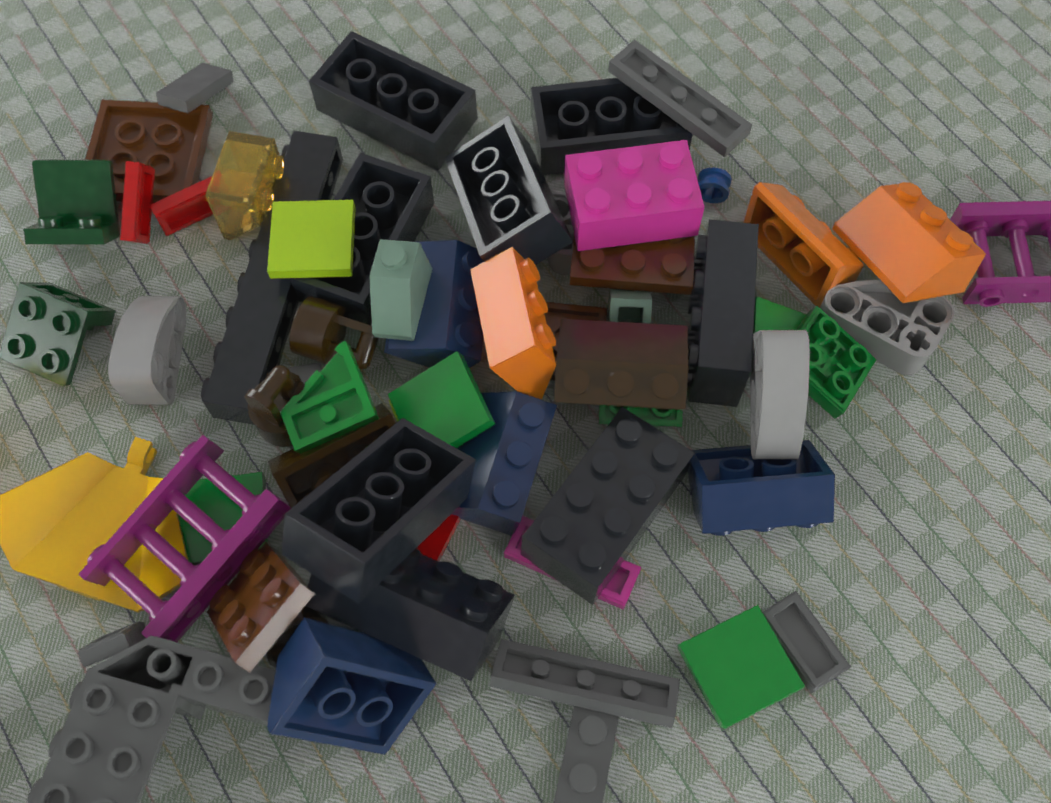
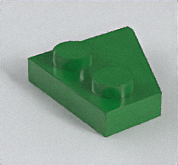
[280,341,380,454]

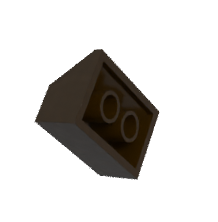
[554,319,688,410]
[268,403,396,508]

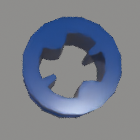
[697,167,732,203]

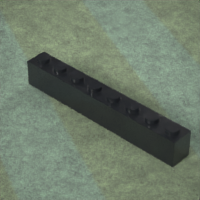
[201,131,343,425]

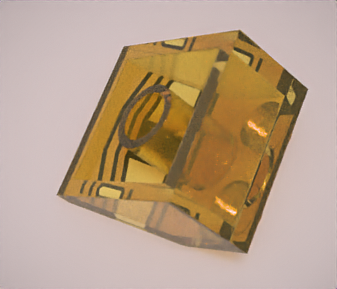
[205,131,284,240]

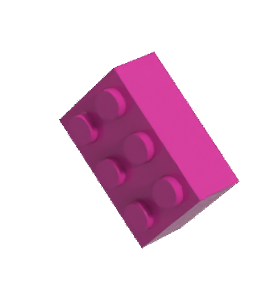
[564,140,705,251]

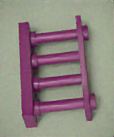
[950,201,1051,307]
[78,435,291,642]

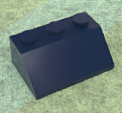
[384,240,484,368]
[452,391,557,536]
[688,440,835,536]
[267,618,437,755]

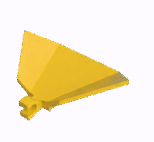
[0,437,188,613]

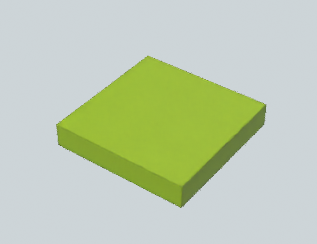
[267,200,355,279]

